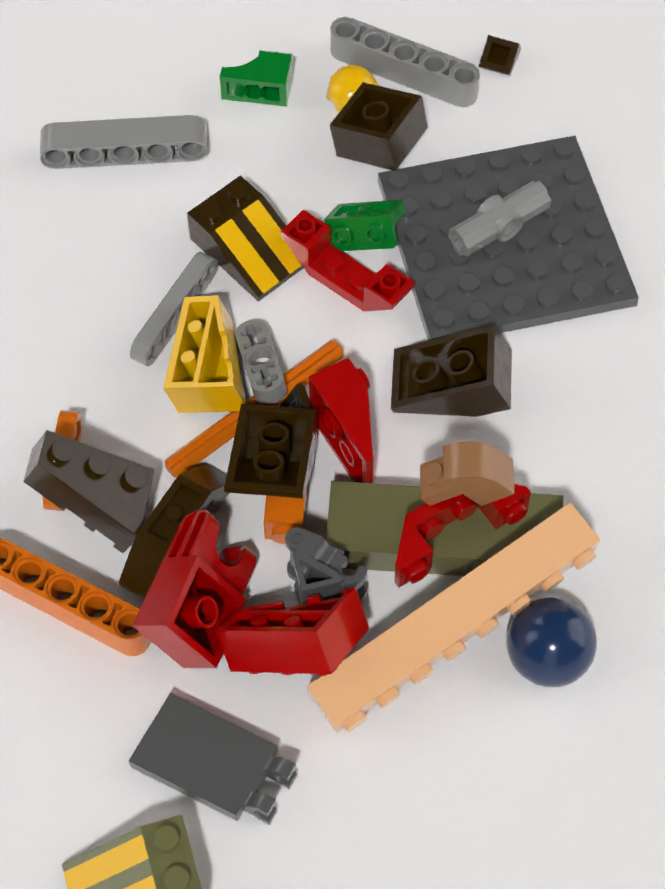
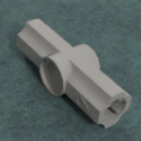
[448,181,551,257]

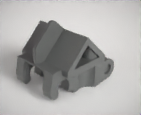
[285,528,367,605]

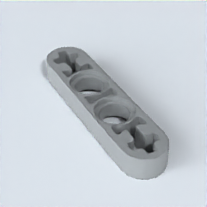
[130,251,218,366]

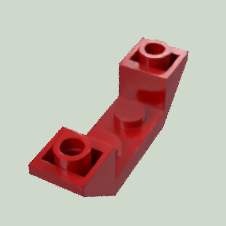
[280,210,415,311]
[394,484,531,588]

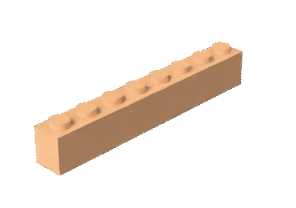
[307,502,600,733]

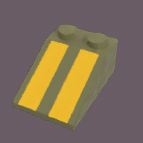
[62,815,202,889]

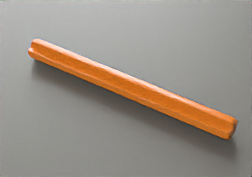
[164,340,344,478]

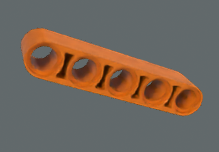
[0,538,151,656]

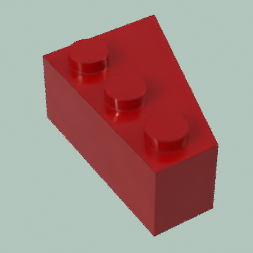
[215,587,370,676]

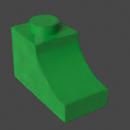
[220,50,293,107]

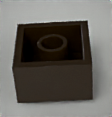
[329,82,428,171]

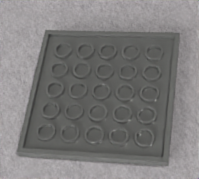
[378,136,639,341]

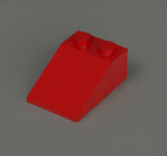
[309,357,373,483]

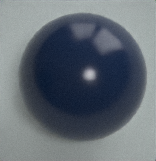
[506,597,597,687]

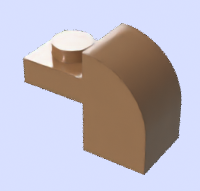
[420,442,515,506]

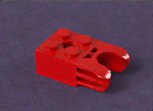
[132,509,256,668]

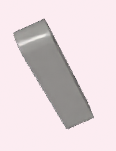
[330,17,480,107]
[40,115,207,169]

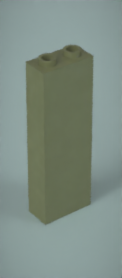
[326,481,563,576]

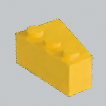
[163,295,247,413]

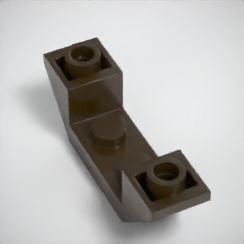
[118,465,229,600]

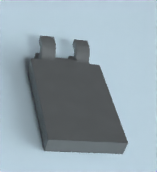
[128,693,298,825]

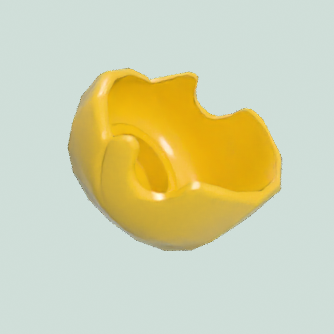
[326,65,377,111]

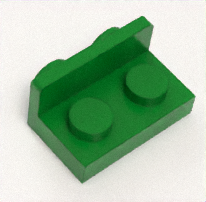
[324,199,405,251]

